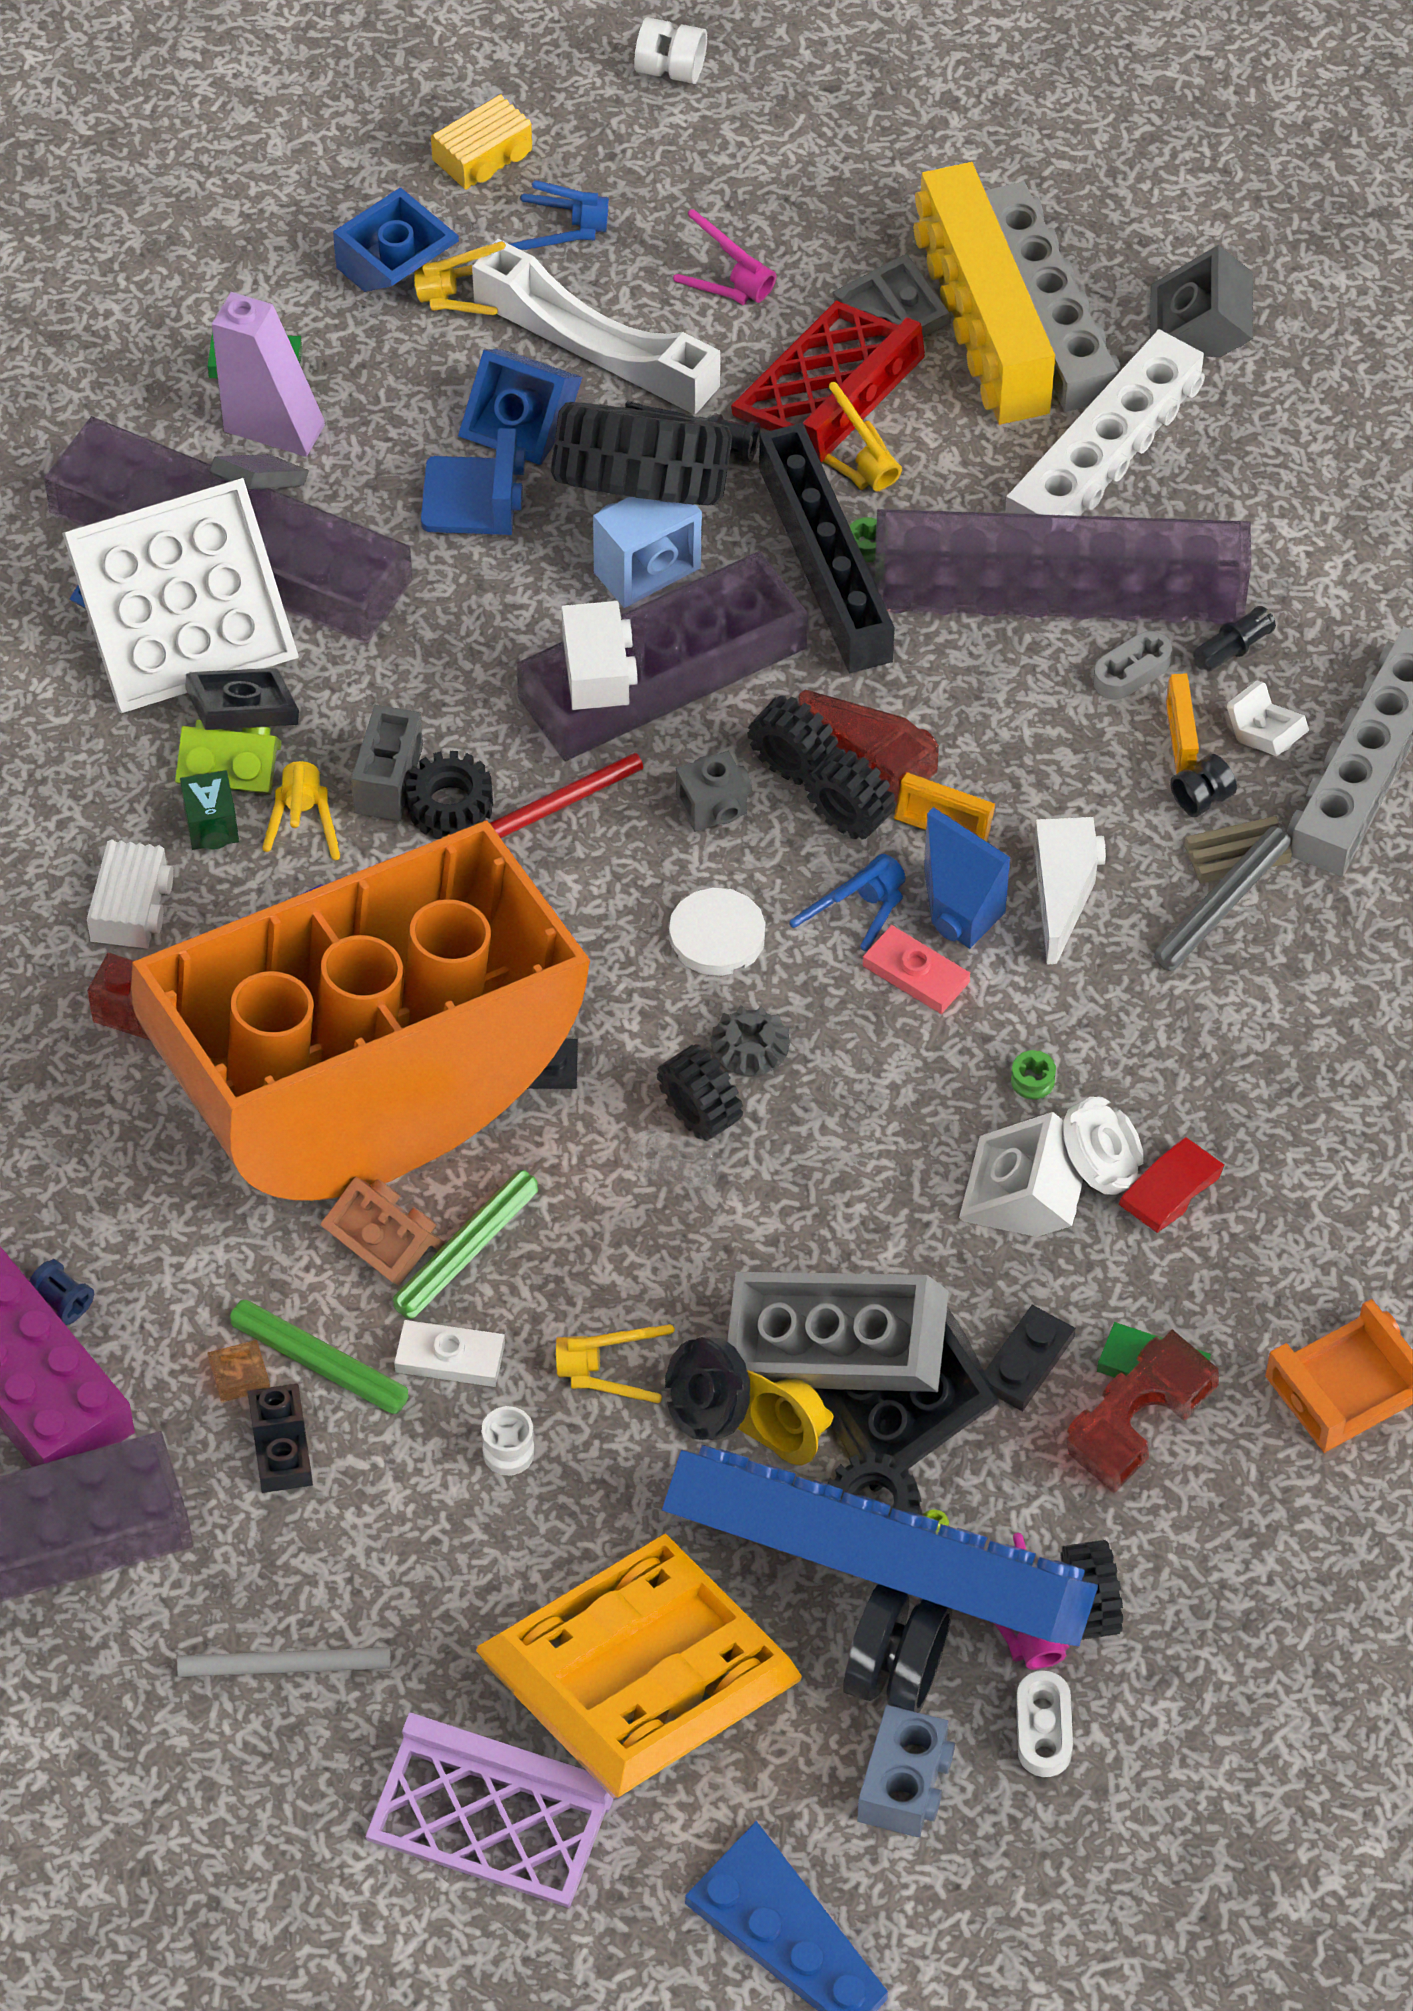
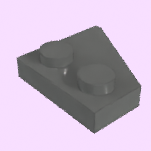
[832,253,951,338]

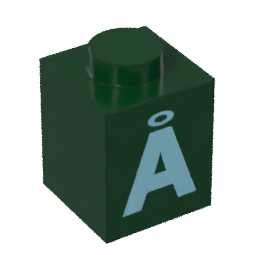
[180,770,239,850]

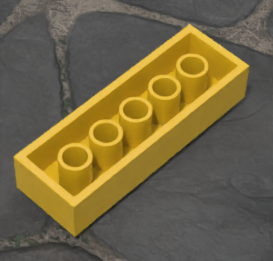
[913,162,1055,425]

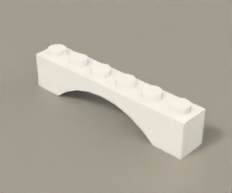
[472,239,720,415]

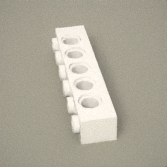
[1004,329,1205,550]

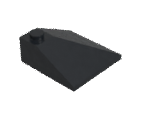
[813,1306,999,1492]

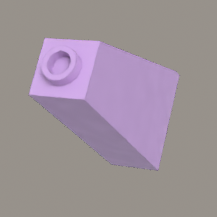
[212,292,325,457]

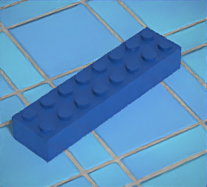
[662,1445,1098,1646]

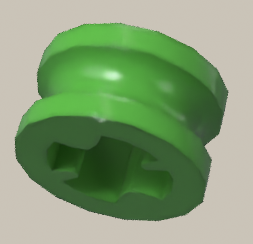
[849,517,888,562]
[1011,1050,1056,1100]

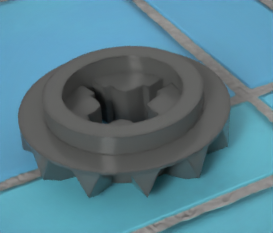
[711,1005,790,1076]

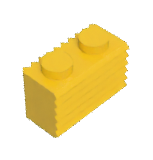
[431,94,532,190]

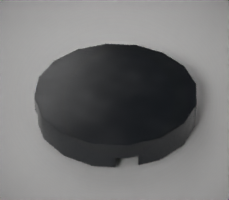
[665,1337,750,1440]

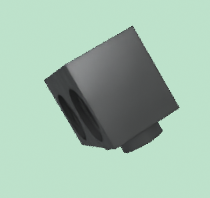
[351,704,423,821]

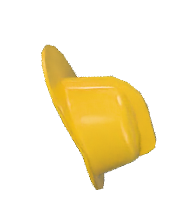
[737,1370,834,1466]

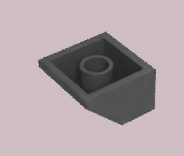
[1150,245,1253,357]

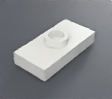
[394,1320,505,1387]

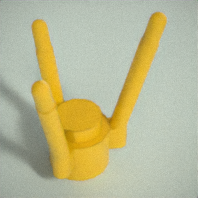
[414,241,506,315]
[823,382,902,492]
[262,761,340,861]
[556,1324,675,1403]

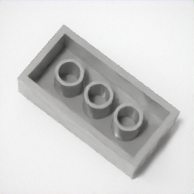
[727,1272,949,1392]

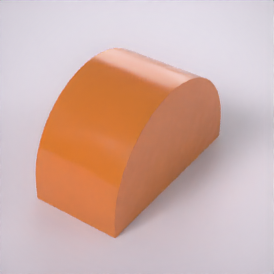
[131,820,590,1201]

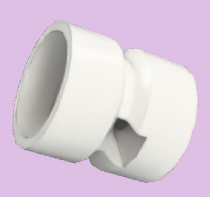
[634,17,707,84]

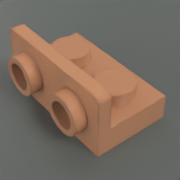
[320,1177,445,1286]

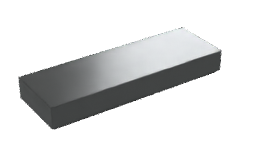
[209,454,309,489]

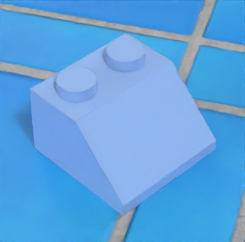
[593,496,702,608]

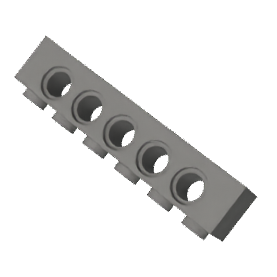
[985,181,1121,412]
[1287,626,1413,877]

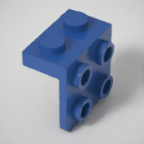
[421,428,526,535]

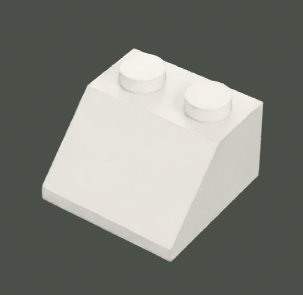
[959,1112,1083,1237]

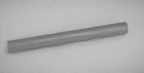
[177,1647,391,1677]

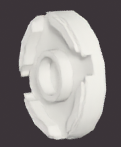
[669,887,766,976]
[1063,1097,1143,1195]

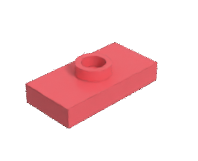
[863,925,970,1014]

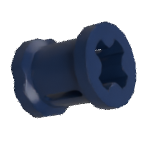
[29,1259,95,1325]

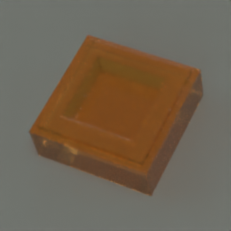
[207,1340,270,1403]

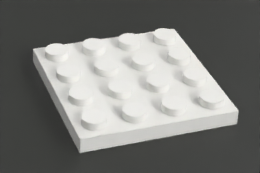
[62,478,299,713]

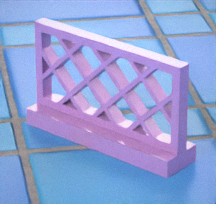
[365,1712,614,1908]

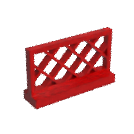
[731,300,925,463]

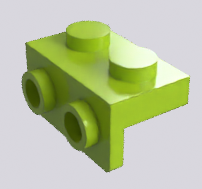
[175,719,282,794]

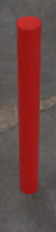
[490,753,644,838]

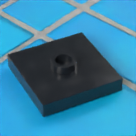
[185,668,299,730]

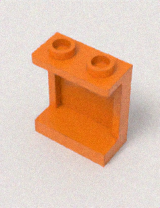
[1265,1299,1413,1453]

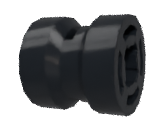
[1170,754,1237,817]

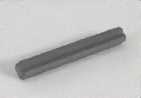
[1154,826,1291,971]

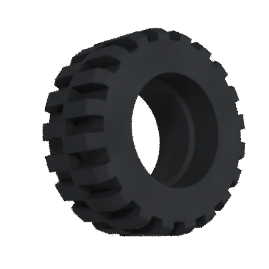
[550,402,732,506]

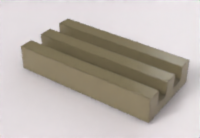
[1185,816,1292,884]

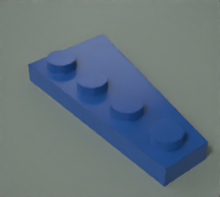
[685,1821,888,2011]

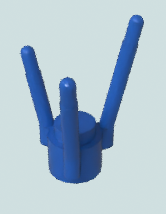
[509,180,609,250]
[789,854,906,951]

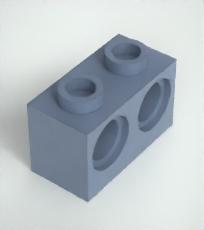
[857,1705,955,1838]

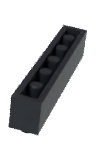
[759,423,895,674]

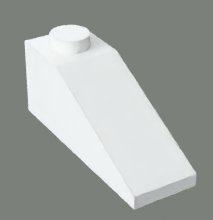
[1033,817,1106,964]

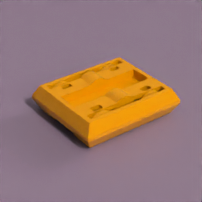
[476,1533,802,1798]

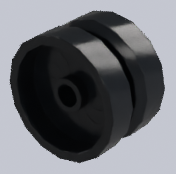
[843,1584,952,1713]

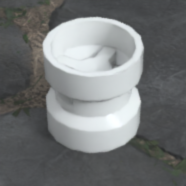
[481,1406,535,1476]

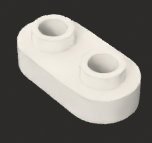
[1016,1671,1073,1777]

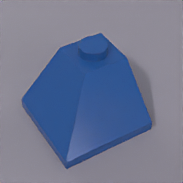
[924,807,1010,949]

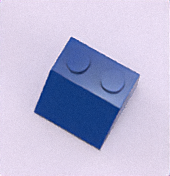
[333,187,459,292]
[458,349,582,465]

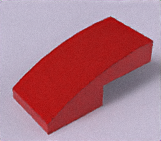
[1118,1137,1225,1233]

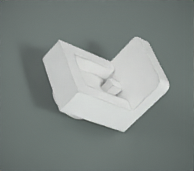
[1227,681,1309,756]

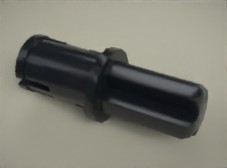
[1193,606,1276,672]

